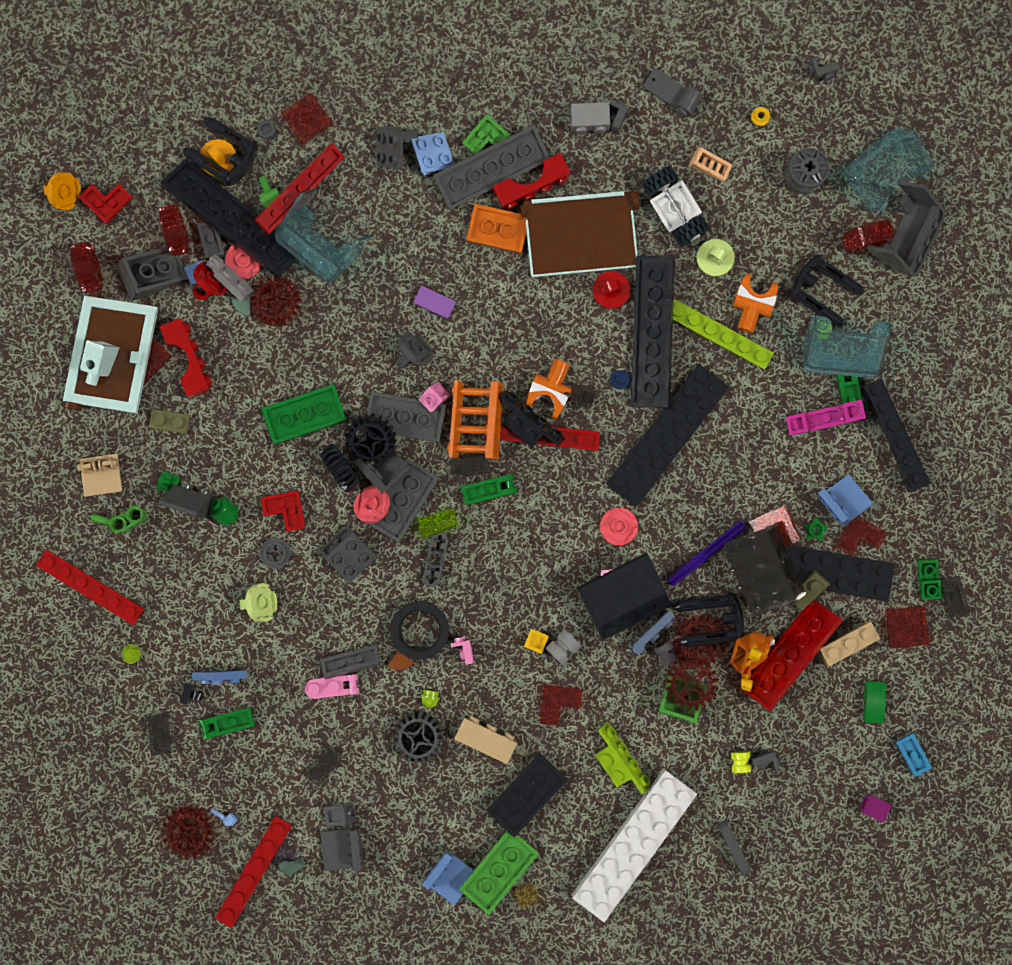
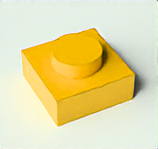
[524,629,549,654]

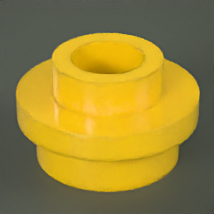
[751,107,770,126]

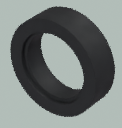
[391,601,449,660]

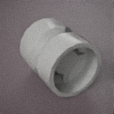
[546,629,582,665]

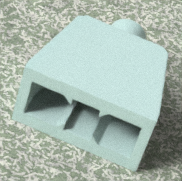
[80,340,120,386]

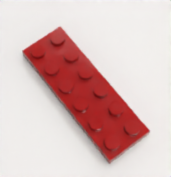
[740,600,843,712]

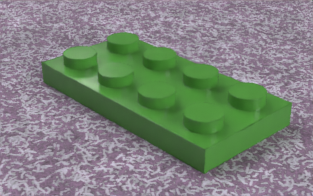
[459,831,539,915]

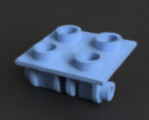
[411,132,454,177]

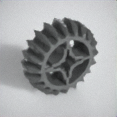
[392,711,445,764]

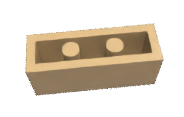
[818,621,880,666]
[455,715,517,764]

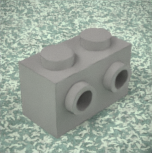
[571,102,610,134]

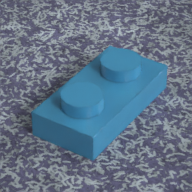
[895,733,932,777]

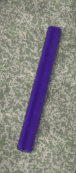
[667,521,746,586]

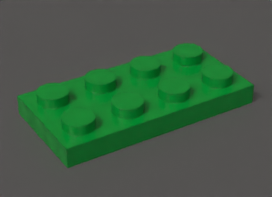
[262,384,347,445]

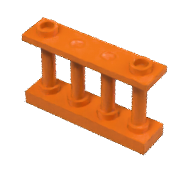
[447,380,504,460]

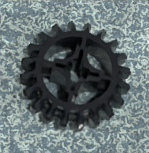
[345,413,397,464]
[319,443,361,493]

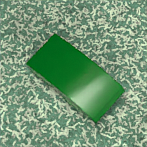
[917,558,941,600]
[863,681,886,723]

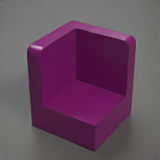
[859,793,892,823]

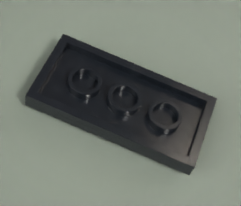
[486,753,568,838]

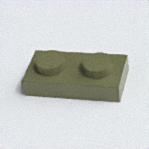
[149,409,191,434]
[788,570,830,610]

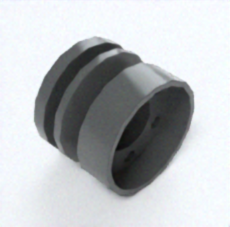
[785,148,830,194]

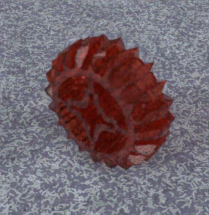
[159,204,190,256]
[842,220,895,253]
[70,242,104,293]
[250,276,302,327]
[674,615,726,668]
[665,658,719,712]
[161,806,215,860]

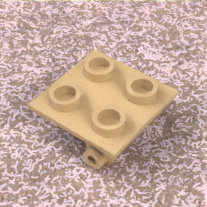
[77,454,122,497]

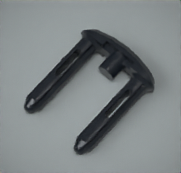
[183,117,258,186]
[789,254,864,326]
[673,591,744,647]

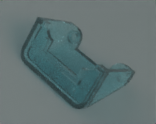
[840,127,935,214]
[803,316,891,378]

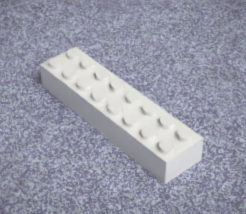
[572,768,697,922]

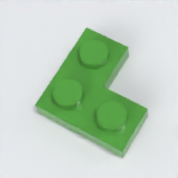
[462,114,511,154]

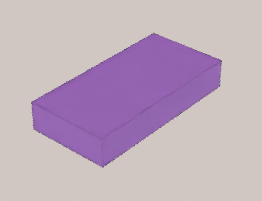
[413,286,456,319]

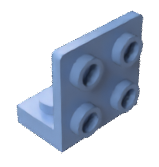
[818,475,872,527]
[422,850,474,905]

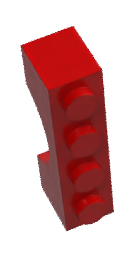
[493,153,571,210]
[159,318,213,399]

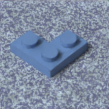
[192,670,247,684]

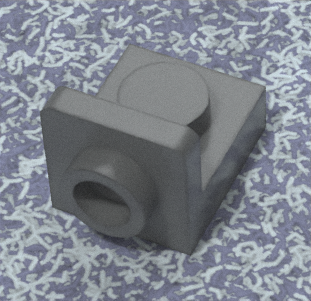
[609,101,628,133]
[750,750,781,772]
[323,802,356,827]

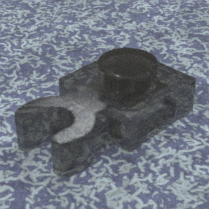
[564,383,597,409]

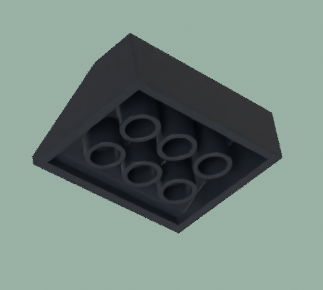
[577,552,672,640]

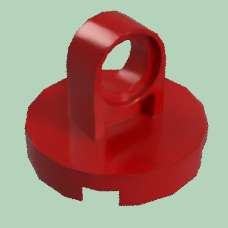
[193,262,228,300]
[592,271,630,309]

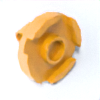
[200,139,237,177]
[43,172,81,210]

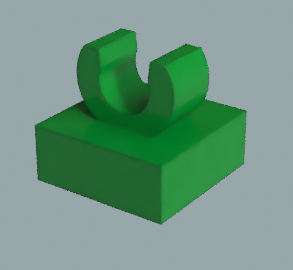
[156,471,181,493]

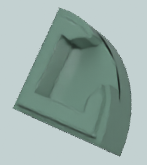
[231,296,251,317]
[278,859,305,877]

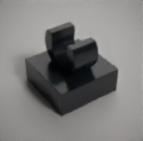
[180,682,204,704]

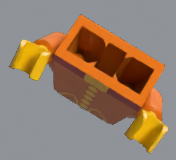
[730,630,775,692]

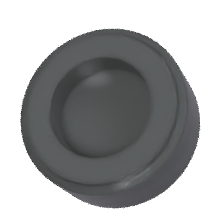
[257,120,276,140]

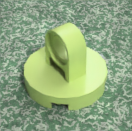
[696,239,734,277]
[239,583,277,622]

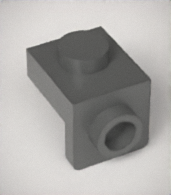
[807,58,839,81]

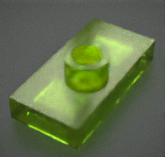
[417,507,459,539]

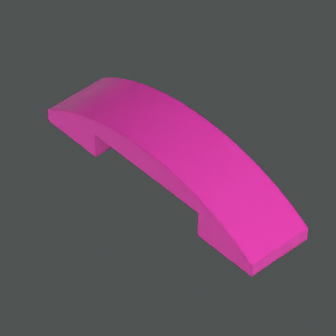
[786,399,866,436]

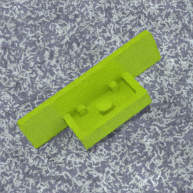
[595,722,651,795]

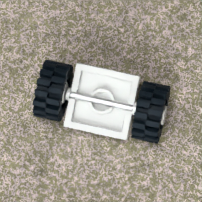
[642,166,710,247]

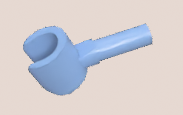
[210,808,238,826]

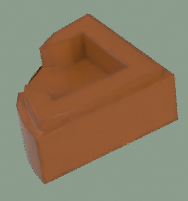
[387,651,414,670]

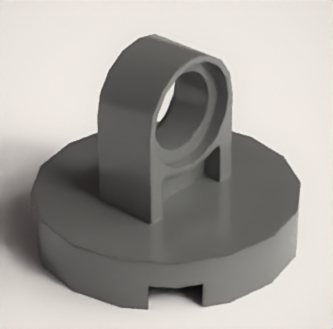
[396,332,433,369]

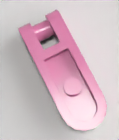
[305,674,360,699]

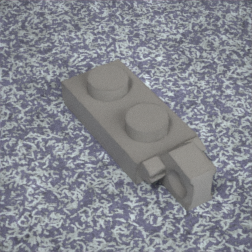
[206,254,255,301]

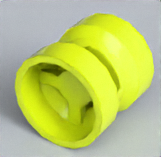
[731,751,751,773]

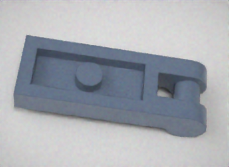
[632,610,675,654]

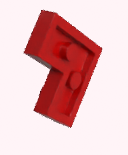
[79,183,133,224]
[260,490,306,532]

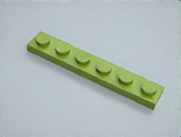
[673,299,774,370]

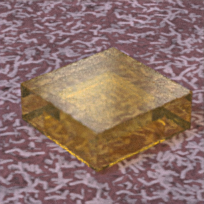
[514,883,539,910]

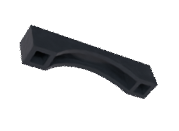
[860,378,931,493]

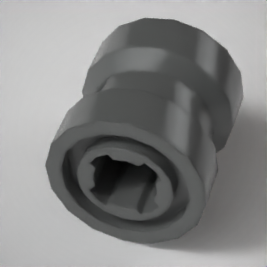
[654,641,679,667]

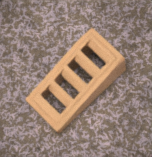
[689,147,732,182]

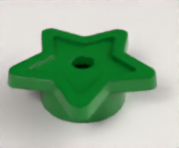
[803,517,828,541]

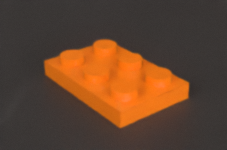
[466,204,527,254]

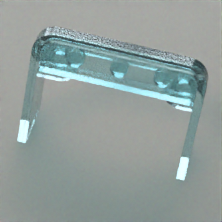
[275,188,372,282]

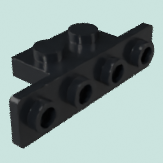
[499,390,565,448]

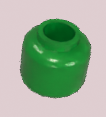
[210,497,239,526]

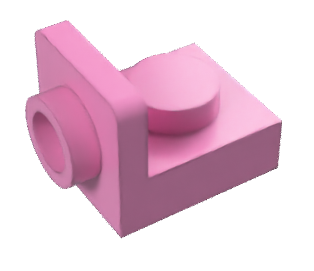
[419,382,452,412]
[450,637,474,664]

